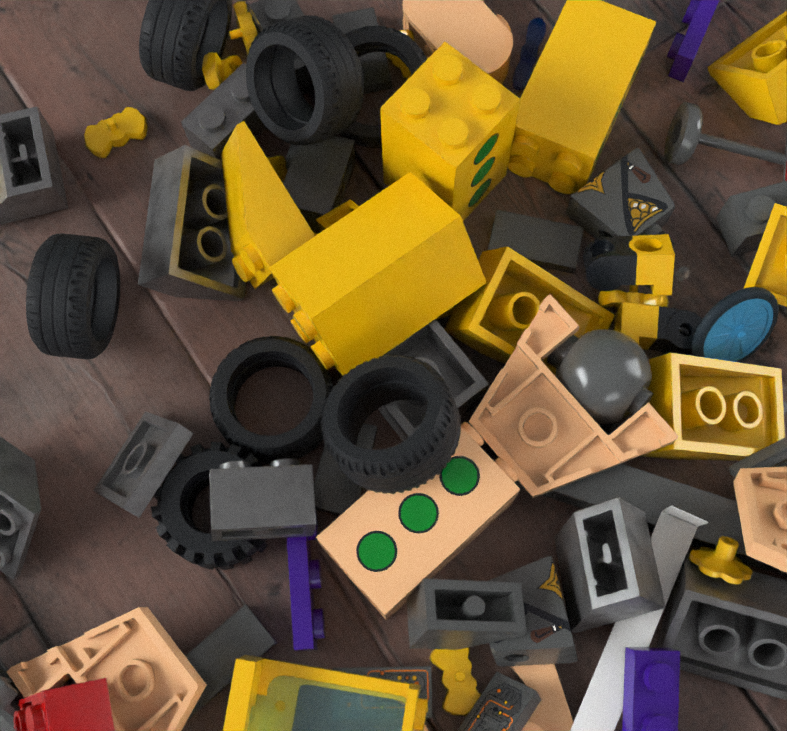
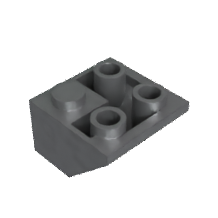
[0,437,41,580]

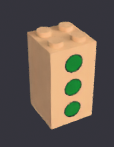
[316,422,520,621]

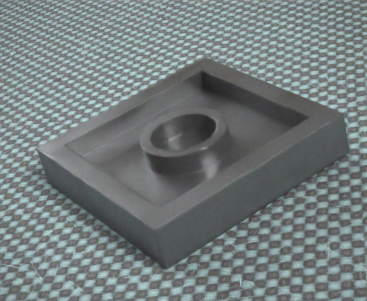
[93,411,194,518]

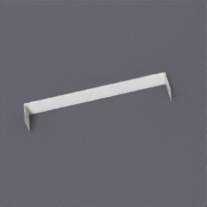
[570,505,709,731]

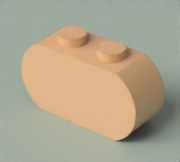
[402,0,513,84]

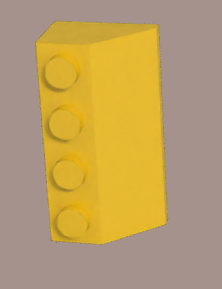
[707,10,787,126]

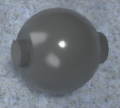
[547,329,654,425]

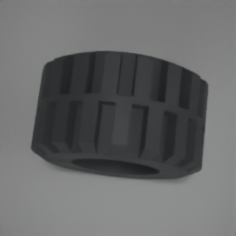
[151,442,268,570]

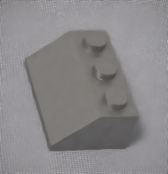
[138,145,246,301]
[657,553,787,700]

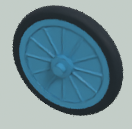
[692,287,779,363]

